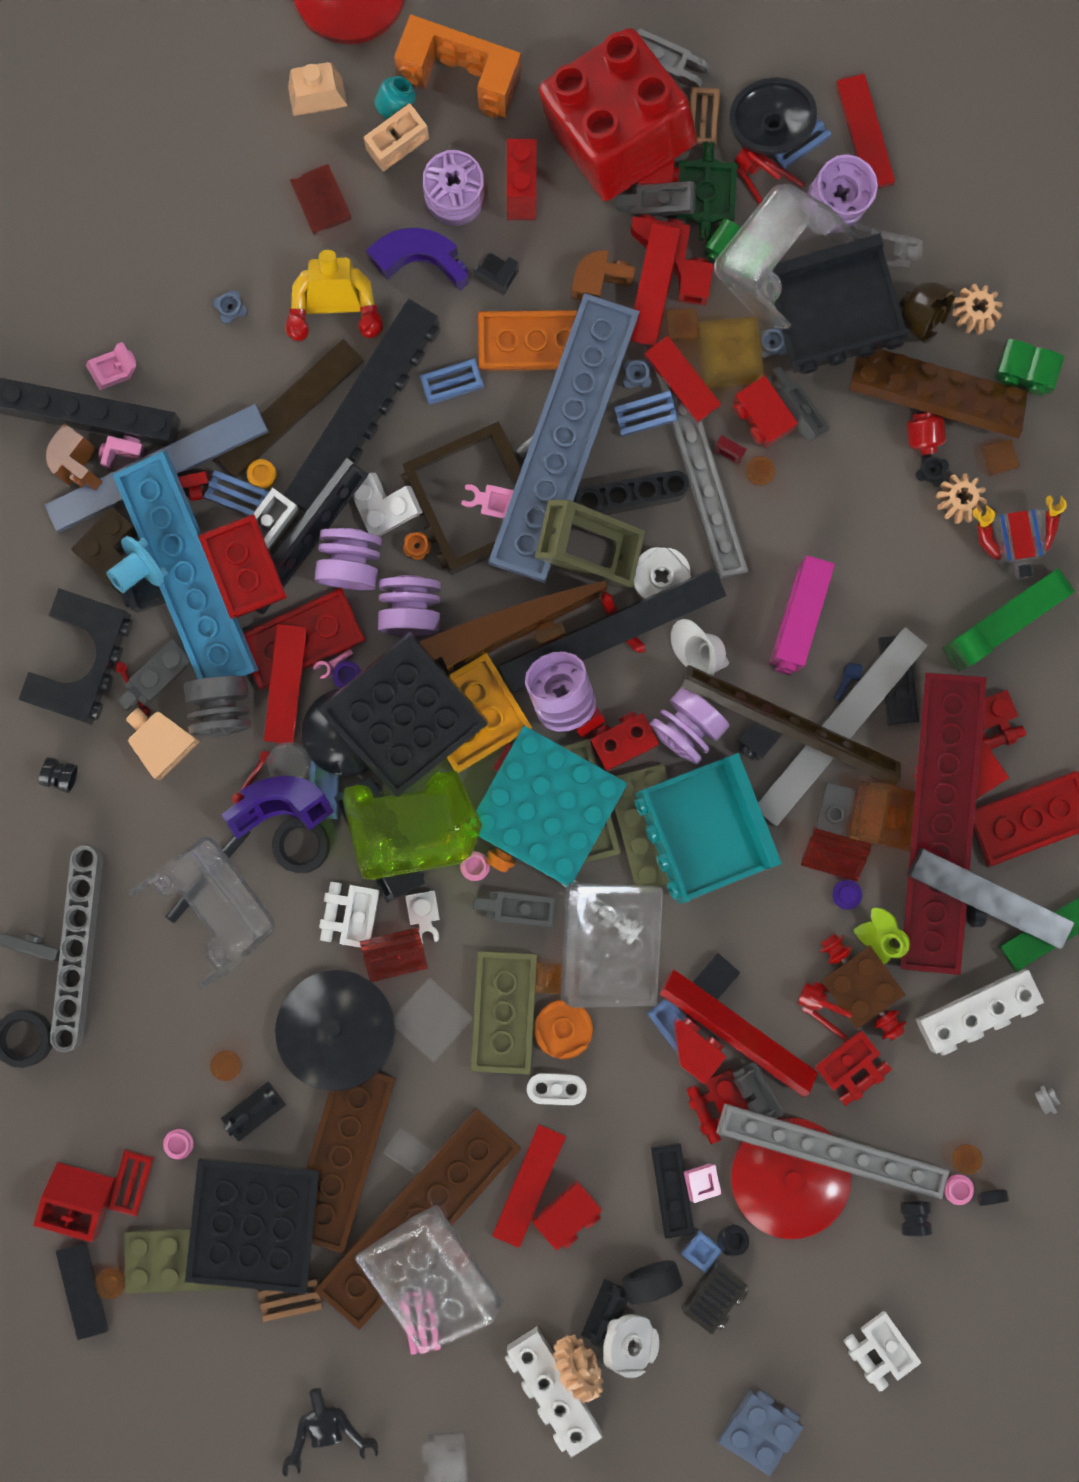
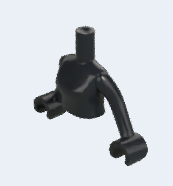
[282,1388,378,1477]

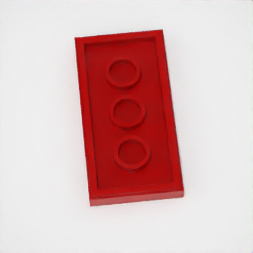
[243,587,367,691]
[973,771,1079,867]

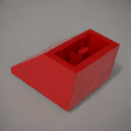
[33,1162,115,1242]

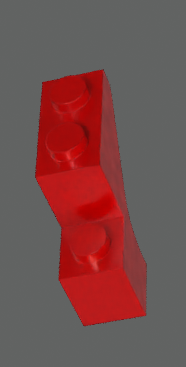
[630,214,714,306]

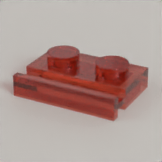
[290,164,352,236]
[801,828,871,882]
[360,927,428,982]

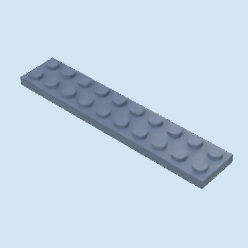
[488,293,640,583]

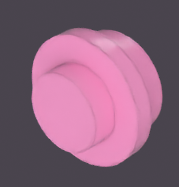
[460,851,490,881]
[163,1129,194,1159]
[944,1174,974,1205]

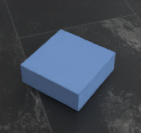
[681,1229,722,1273]

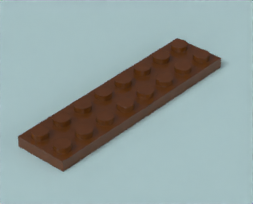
[314,1107,521,1330]

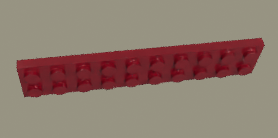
[900,672,987,975]

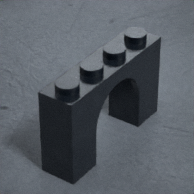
[18,588,133,725]

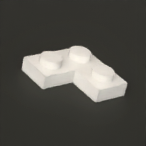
[352,473,423,537]

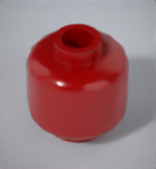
[906,412,946,455]

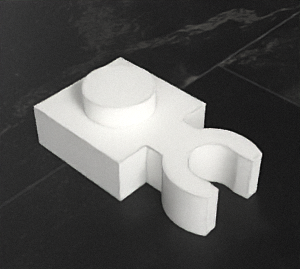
[405,891,440,945]

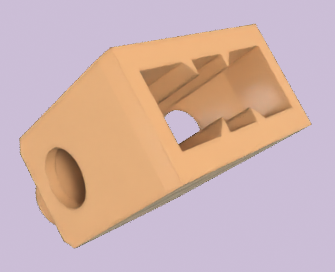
[288,62,347,116]
[126,708,200,781]

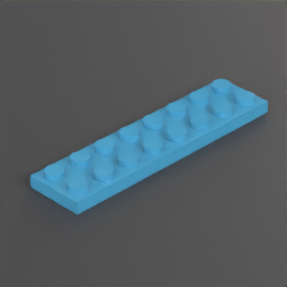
[113,451,258,679]

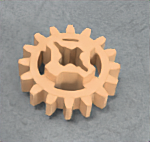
[553,1334,604,1403]

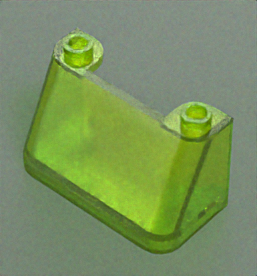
[343,771,482,879]

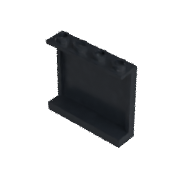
[766,233,909,374]

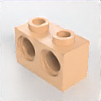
[363,103,429,172]

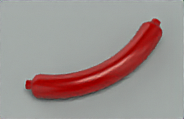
[601,592,646,653]

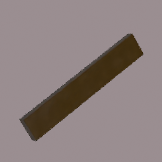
[216,339,364,478]

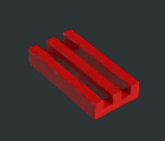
[108,1149,155,1217]

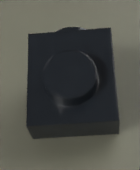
[121,578,166,613]

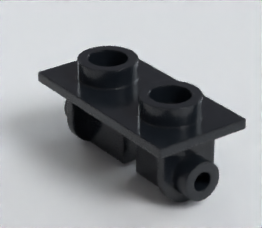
[221,1081,286,1142]
[581,1279,628,1347]

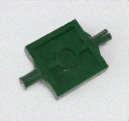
[676,141,737,241]

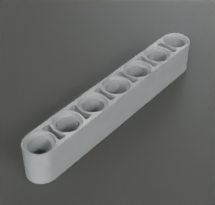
[50,845,103,1052]

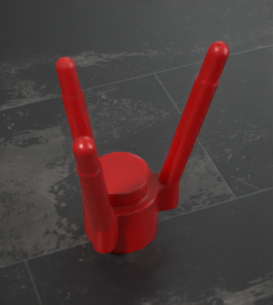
[735,147,805,213]
[797,981,853,1040]

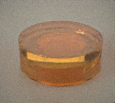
[210,1050,242,1081]

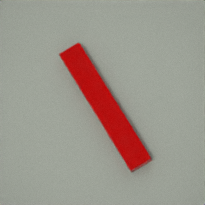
[659,969,818,1098]

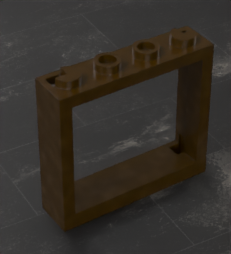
[400,421,521,575]

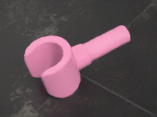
[313,649,354,679]

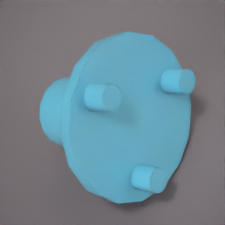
[106,536,168,593]

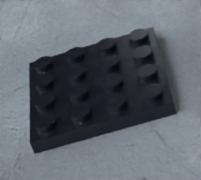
[318,632,488,797]
[185,1158,320,1294]

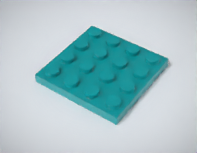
[466,726,628,888]

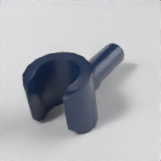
[834,663,863,701]

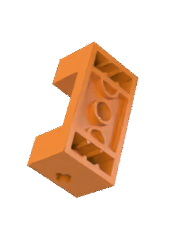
[394,14,521,118]

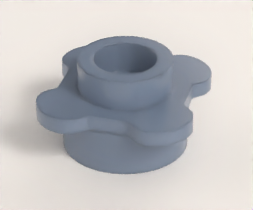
[213,290,247,324]
[756,327,787,359]
[622,359,652,389]

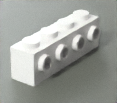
[915,969,1044,1056]
[505,1326,602,1457]

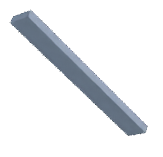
[45,404,269,532]

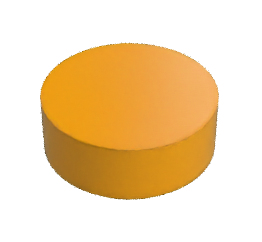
[247,459,277,490]

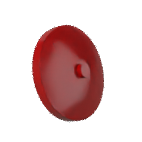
[294,0,405,44]
[730,1117,851,1239]

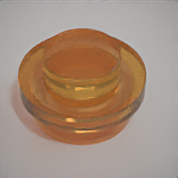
[746,456,775,486]
[952,1144,983,1175]
[95,1268,125,1299]

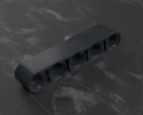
[574,470,689,515]

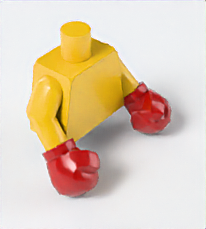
[285,250,383,342]

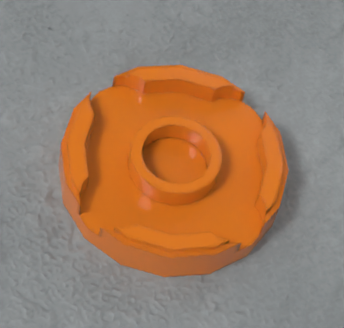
[534,999,593,1060]

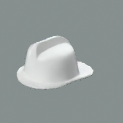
[671,619,729,675]

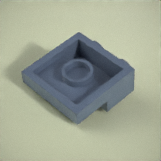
[718,1389,804,1476]

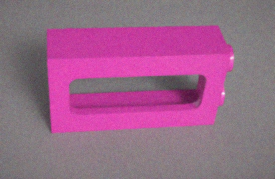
[769,555,835,675]

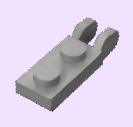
[637,28,710,87]

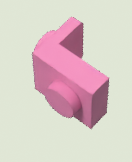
[86,342,136,390]
[98,435,147,471]

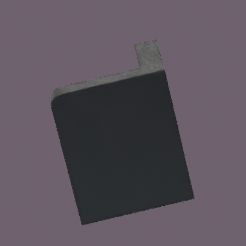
[474,253,519,295]

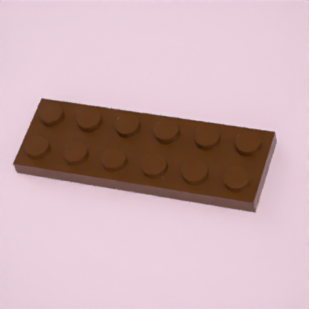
[849,349,1028,439]
[306,1072,396,1253]

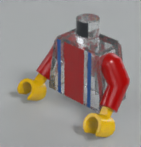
[973,495,1067,580]

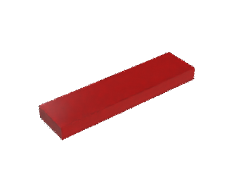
[835,73,895,189]
[630,223,682,346]
[264,623,307,745]
[492,1124,566,1248]

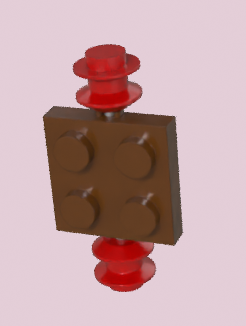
[819,933,907,1041]

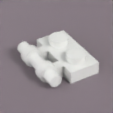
[319,882,380,949]
[843,1311,922,1392]

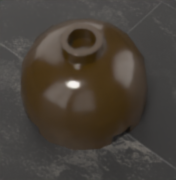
[900,282,955,343]

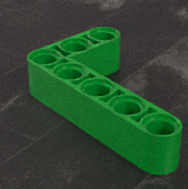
[941,568,1076,672]

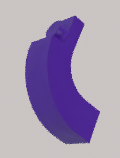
[366,228,469,291]
[221,776,334,839]

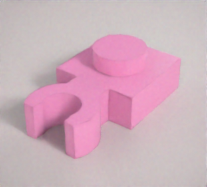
[461,484,514,519]

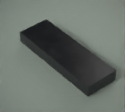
[878,636,919,725]
[651,1143,695,1239]
[55,1242,109,1340]

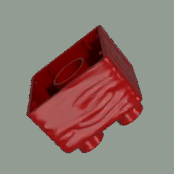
[538,28,697,201]

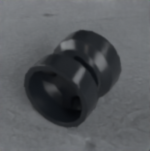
[39,757,78,793]
[900,1201,932,1236]

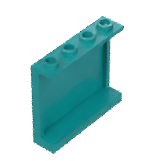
[635,753,782,904]

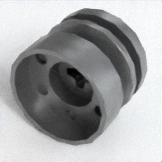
[184,676,252,737]

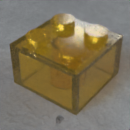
[696,316,764,388]

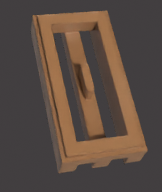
[690,87,720,148]
[257,1278,323,1322]

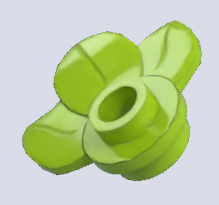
[854,907,910,965]

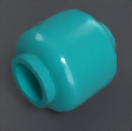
[374,76,416,119]

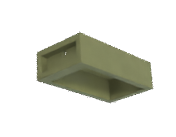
[535,500,645,588]

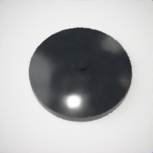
[275,970,396,1091]

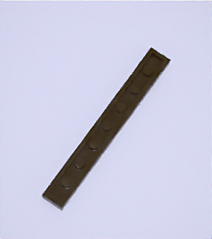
[681,665,901,786]

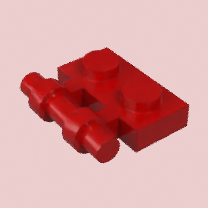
[982,690,1026,751]
[814,1030,892,1107]
[686,1068,750,1145]

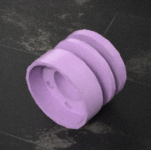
[423,150,484,226]
[806,154,878,230]
[314,528,382,591]
[378,575,441,636]
[525,652,597,732]
[650,687,730,765]

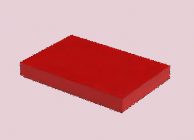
[198,514,287,620]

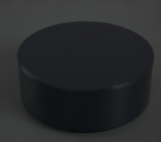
[966,904,987,928]
[977,1189,1009,1206]
[717,1225,749,1257]

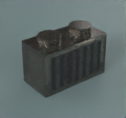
[681,1259,749,1335]

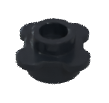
[916,454,949,487]

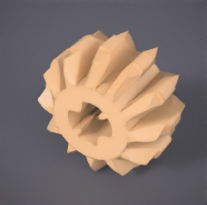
[952,284,1003,335]
[936,473,987,524]

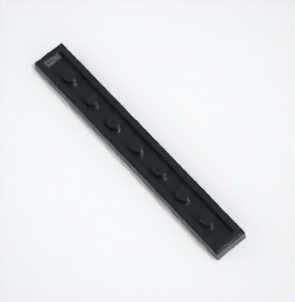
[499,568,727,693]

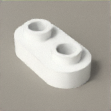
[527,1073,587,1105]

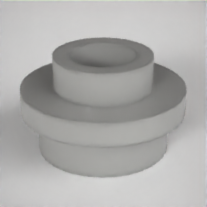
[1035,1085,1061,1114]

